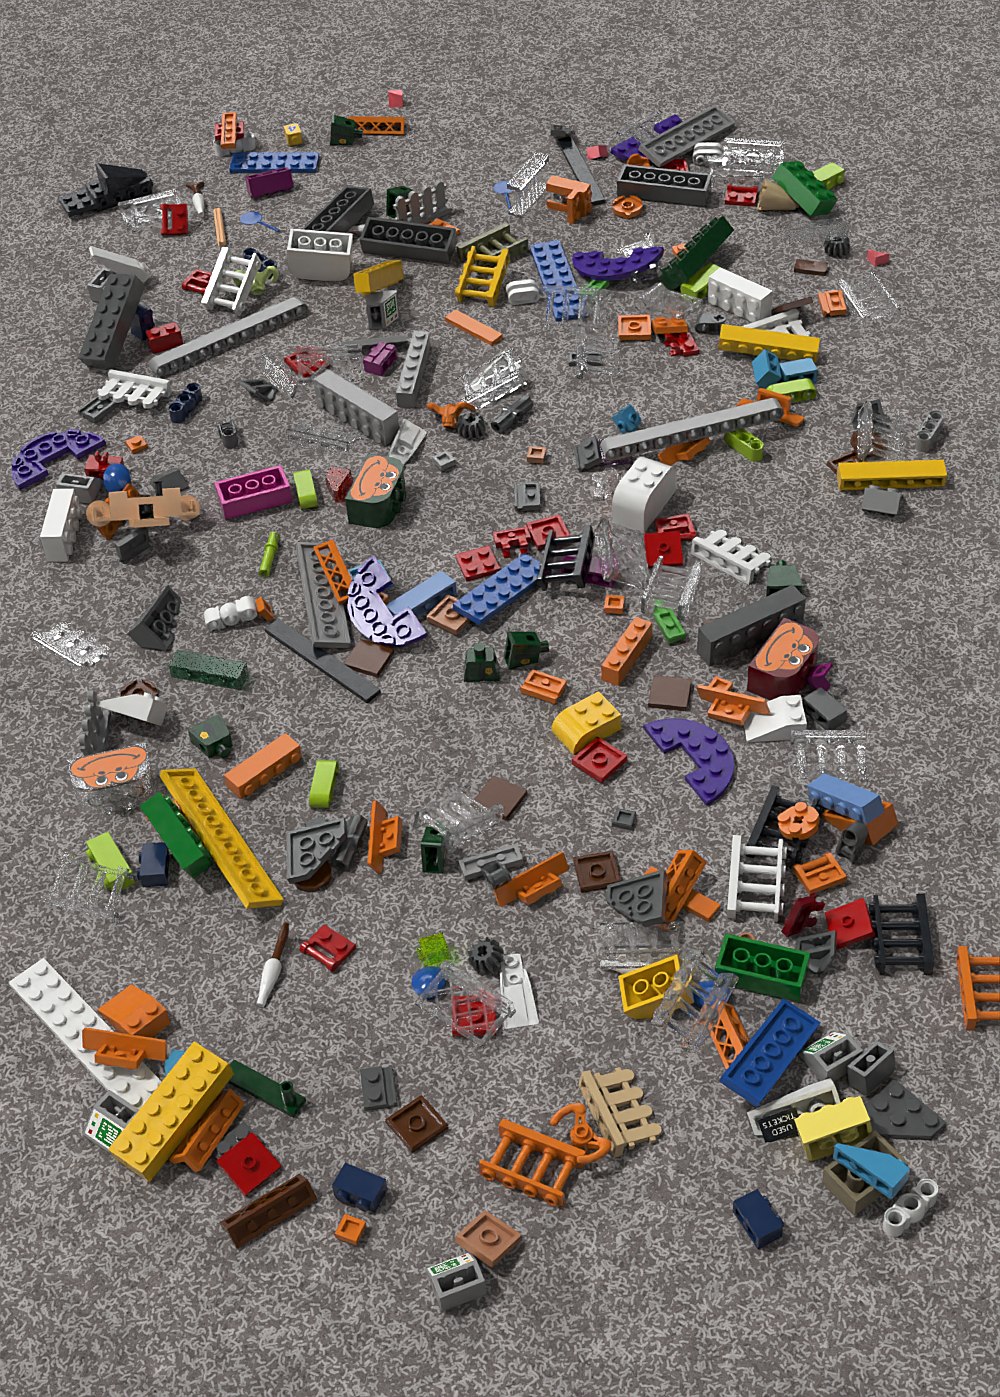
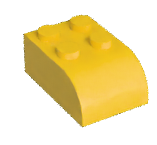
[551,691,621,755]
[618,954,694,1019]

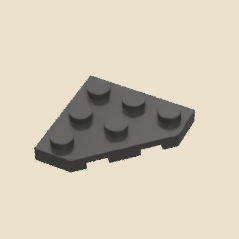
[287,817,347,884]
[606,869,667,927]
[864,1079,947,1140]

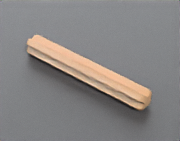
[213,208,226,247]

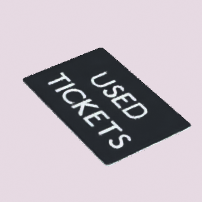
[758,1107,799,1143]

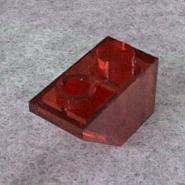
[325,465,353,503]

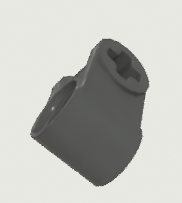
[695,313,726,334]
[217,419,238,449]
[835,821,868,863]
[480,860,512,890]

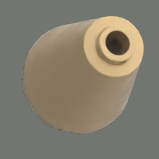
[757,179,799,210]

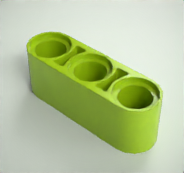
[767,378,817,402]
[724,429,764,462]
[293,469,318,510]
[309,760,339,809]

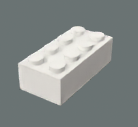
[708,268,772,323]
[40,489,82,562]

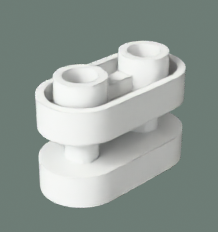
[693,143,723,165]
[506,279,540,305]

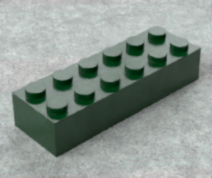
[658,216,734,292]

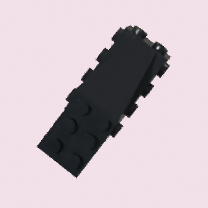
[58,163,153,217]

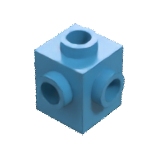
[612,404,642,434]

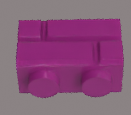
[363,341,398,376]

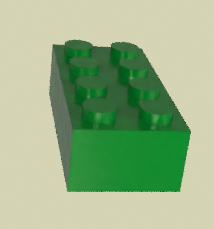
[772,161,838,216]
[140,792,213,878]
[714,933,810,1002]

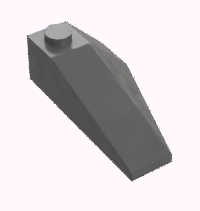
[127,585,181,650]

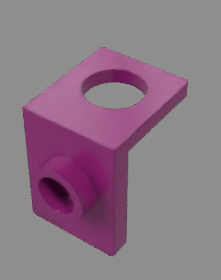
[806,663,833,691]

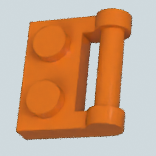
[792,852,847,896]

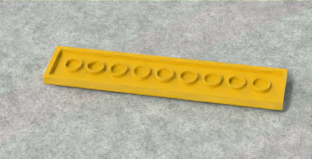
[159,768,284,909]

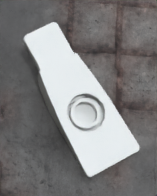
[389,419,427,466]
[500,953,539,1029]

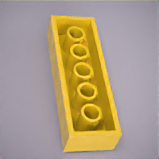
[108,1041,234,1183]

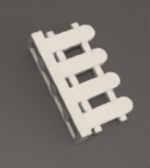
[741,308,811,356]
[97,369,171,408]
[690,530,771,585]

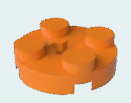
[612,195,643,219]
[778,802,820,840]

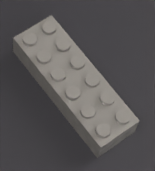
[314,370,399,446]

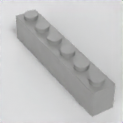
[396,331,431,408]

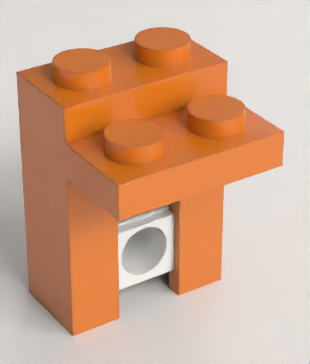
[546,175,593,224]

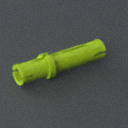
[258,532,280,577]

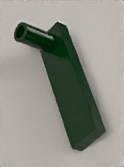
[228,1060,306,1118]

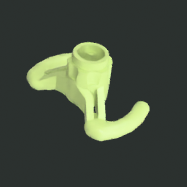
[233,266,279,295]

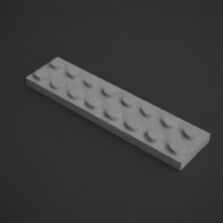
[638,105,736,168]
[296,542,351,648]

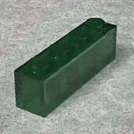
[168,650,249,690]

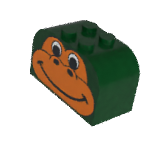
[345,453,407,528]

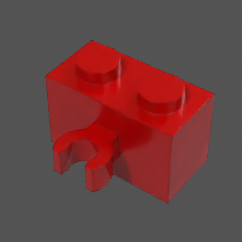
[145,322,183,354]
[84,451,125,479]

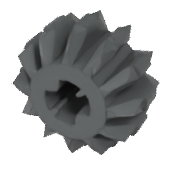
[824,233,850,258]
[457,413,485,439]
[468,937,505,975]

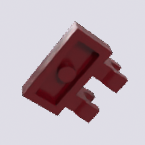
[781,893,825,937]

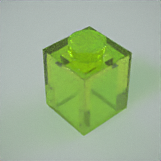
[416,932,450,967]

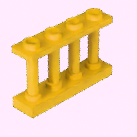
[455,246,510,307]

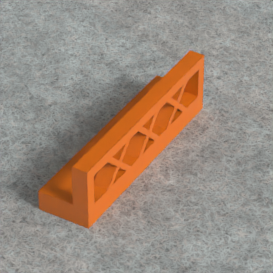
[348,116,406,135]
[313,539,352,605]
[656,850,707,931]
[702,1000,750,1070]
[169,1088,245,1172]

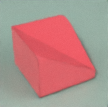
[388,90,403,108]
[586,145,608,159]
[867,249,889,266]

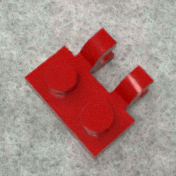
[664,331,699,357]
[492,526,531,559]

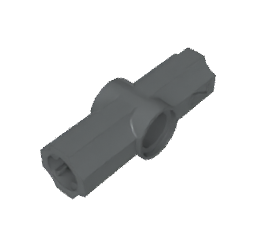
[491,395,534,434]
[331,814,368,871]

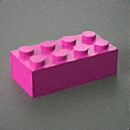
[214,465,293,520]

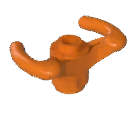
[426,401,476,429]
[550,1102,612,1164]

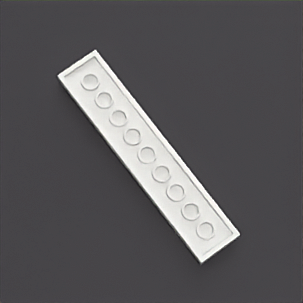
[8,958,161,1110]

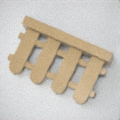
[578,1067,662,1158]

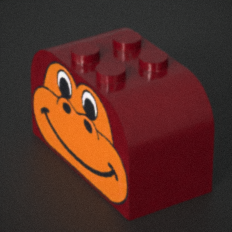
[747,618,819,701]

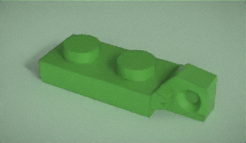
[653,601,686,644]

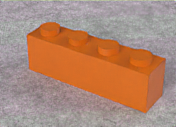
[601,617,652,686]
[224,733,302,799]

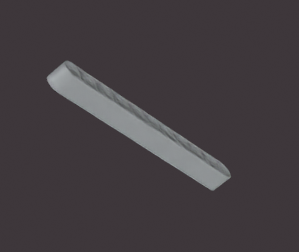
[149,296,308,377]
[600,398,784,461]

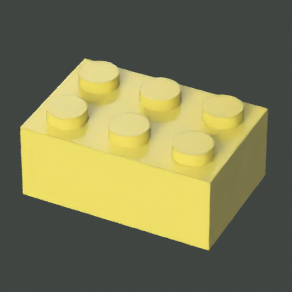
[794,1096,873,1161]

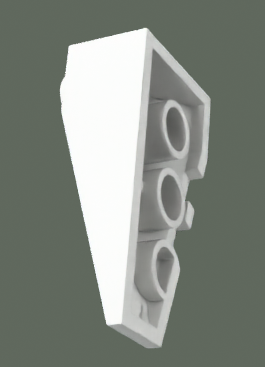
[89,246,150,283]
[747,1078,841,1135]

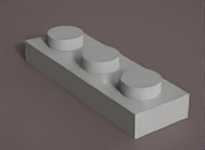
[458,844,523,881]

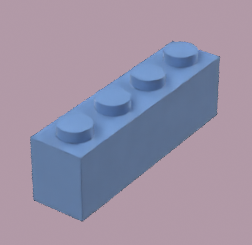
[386,570,457,618]
[807,773,884,824]

